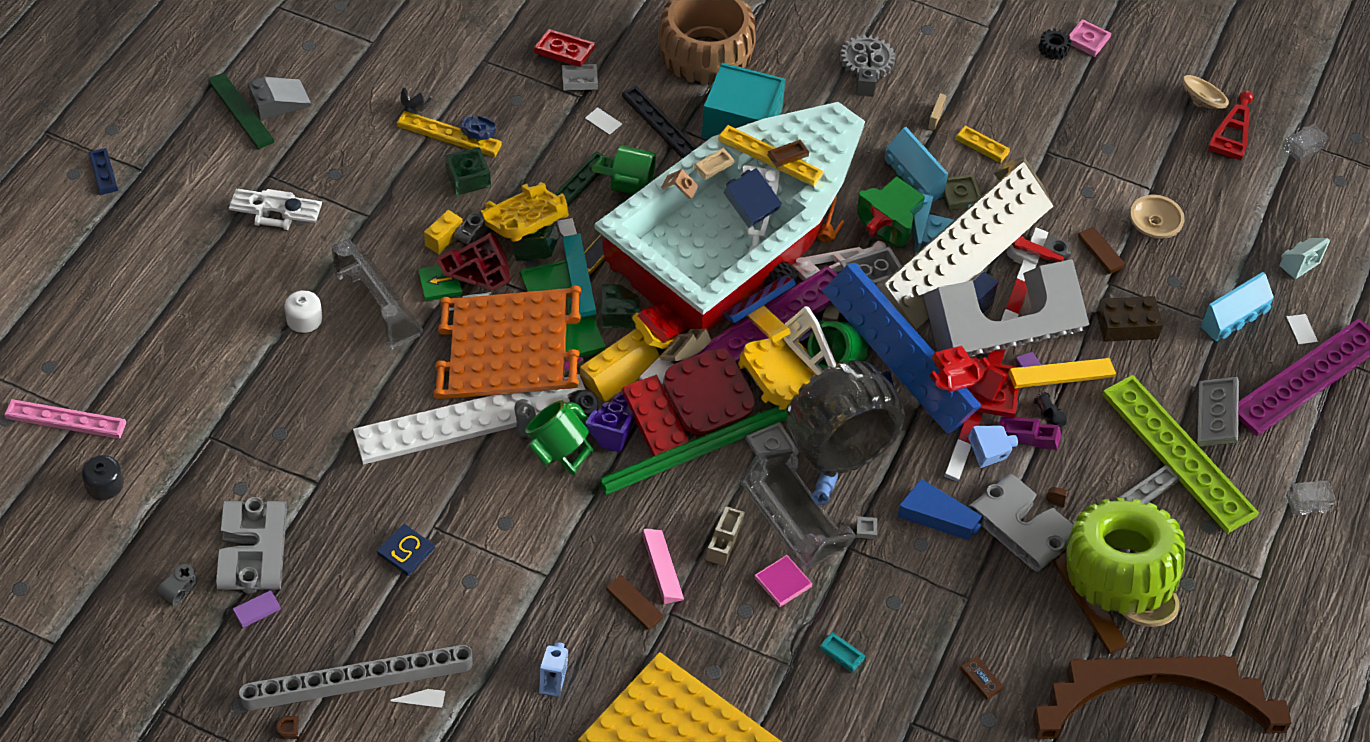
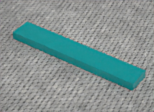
[562,233,597,318]

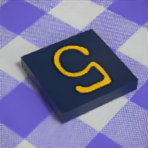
[377,524,435,576]

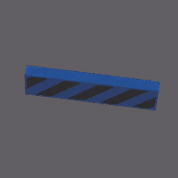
[724,275,796,323]

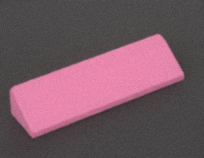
[643,529,684,604]

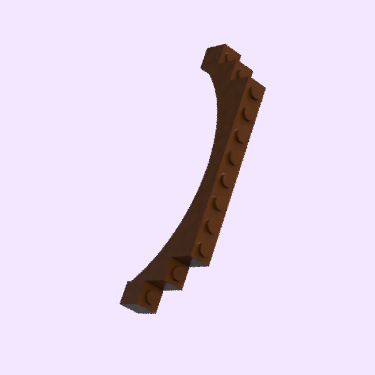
[1033,655,1292,739]

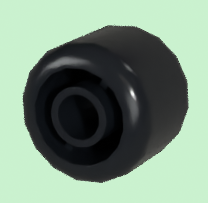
[82,455,124,500]

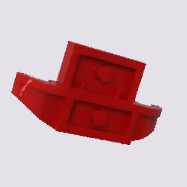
[929,346,990,393]

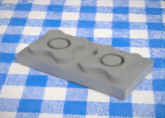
[1197,377,1239,447]

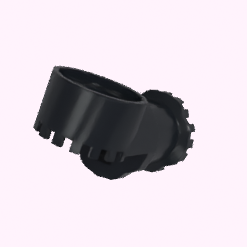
[1033,392,1067,427]

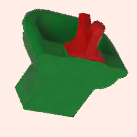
[857,176,925,248]

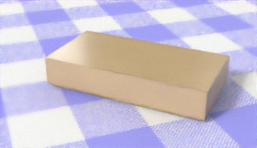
[928,93,946,130]
[694,148,735,180]

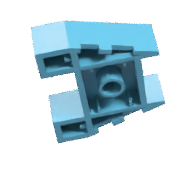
[912,193,971,254]

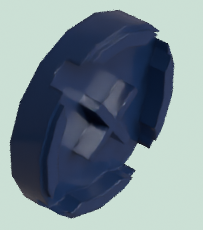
[461,116,496,140]

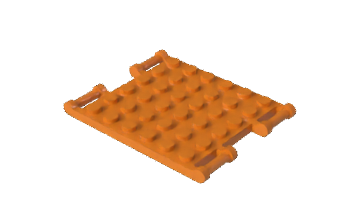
[433,286,581,399]

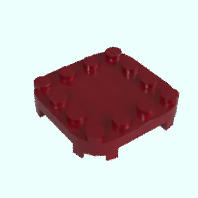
[662,348,754,437]

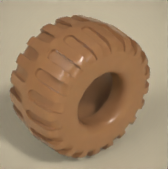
[658,0,756,85]

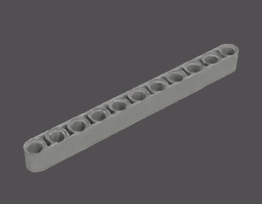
[239,645,473,710]

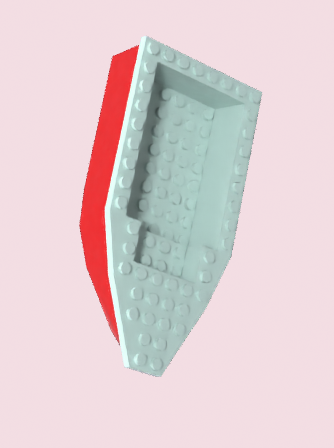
[595,102,865,332]

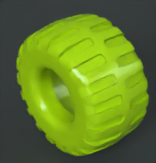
[1066,497,1185,614]

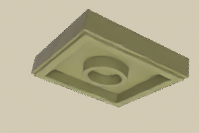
[943,175,981,210]

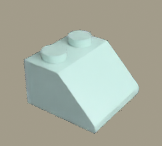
[1279,238,1330,279]

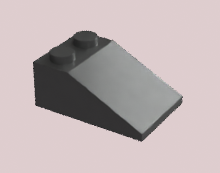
[248,77,312,120]

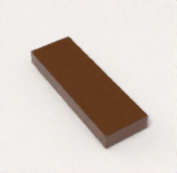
[1078,226,1125,274]
[606,575,663,630]

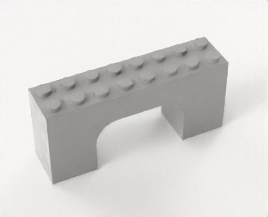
[923,259,1089,357]

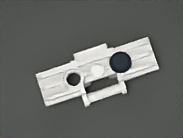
[229,189,322,230]

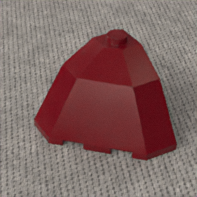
[436,234,510,291]

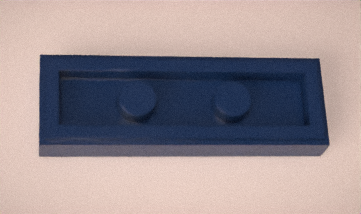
[89,148,118,195]

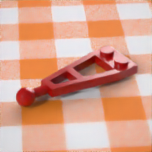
[1208,90,1253,161]

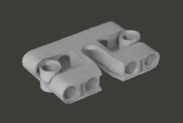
[968,474,1073,572]
[216,497,287,594]

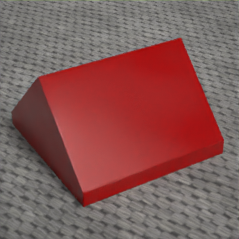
[967,357,1009,403]

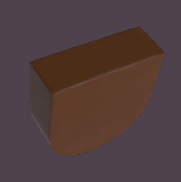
[1046,487,1068,507]
[276,716,299,739]

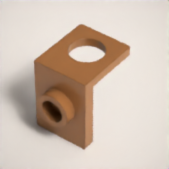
[661,169,698,199]

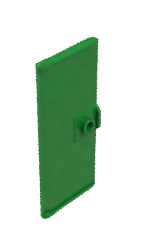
[519,260,606,362]

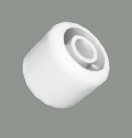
[284,290,322,333]

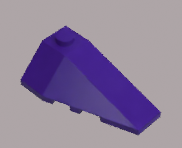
[585,391,635,452]

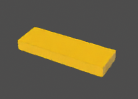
[955,125,1010,163]

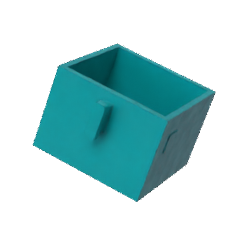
[701,63,786,139]

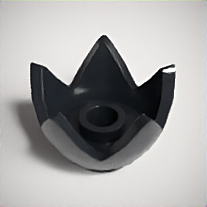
[400,87,432,114]
[567,390,598,425]

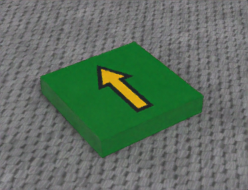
[418,266,462,301]

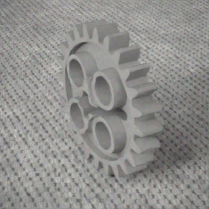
[840,35,895,79]

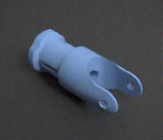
[812,468,838,505]

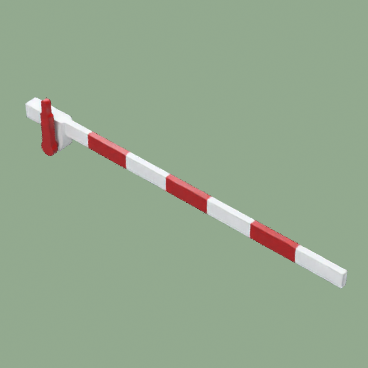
[944,227,1064,482]

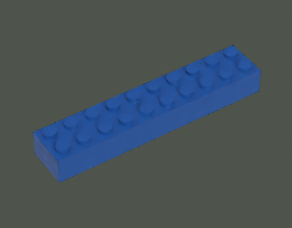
[822,263,982,434]

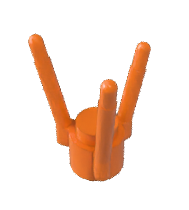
[817,196,845,243]

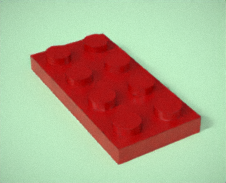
[621,374,689,456]

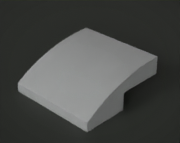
[562,64,598,90]

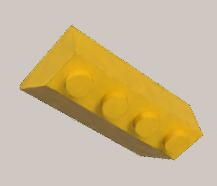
[580,328,660,403]

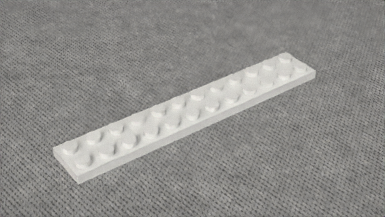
[353,374,588,465]

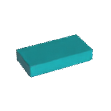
[819,632,865,673]

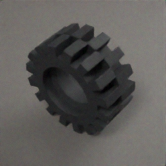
[1039,28,1071,60]
[764,262,799,297]

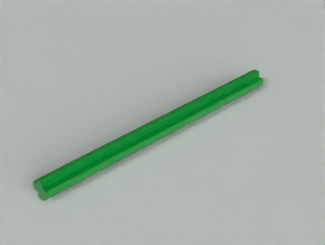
[599,399,814,495]

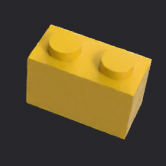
[424,210,463,255]

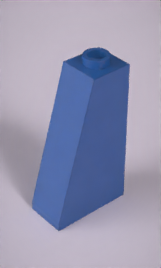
[897,479,982,540]

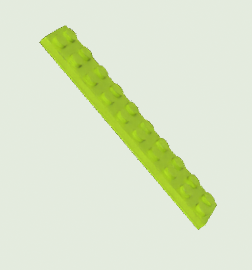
[1102,375,1259,534]

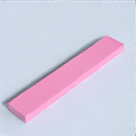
[4,399,126,439]

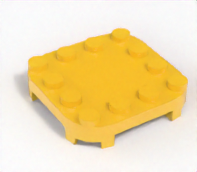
[481,182,569,242]
[738,338,829,410]

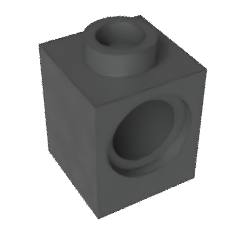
[856,68,876,97]
[1041,235,1071,264]

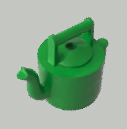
[591,145,656,195]
[808,320,877,379]
[525,400,593,475]

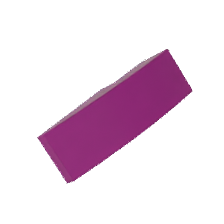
[998,417,1061,450]

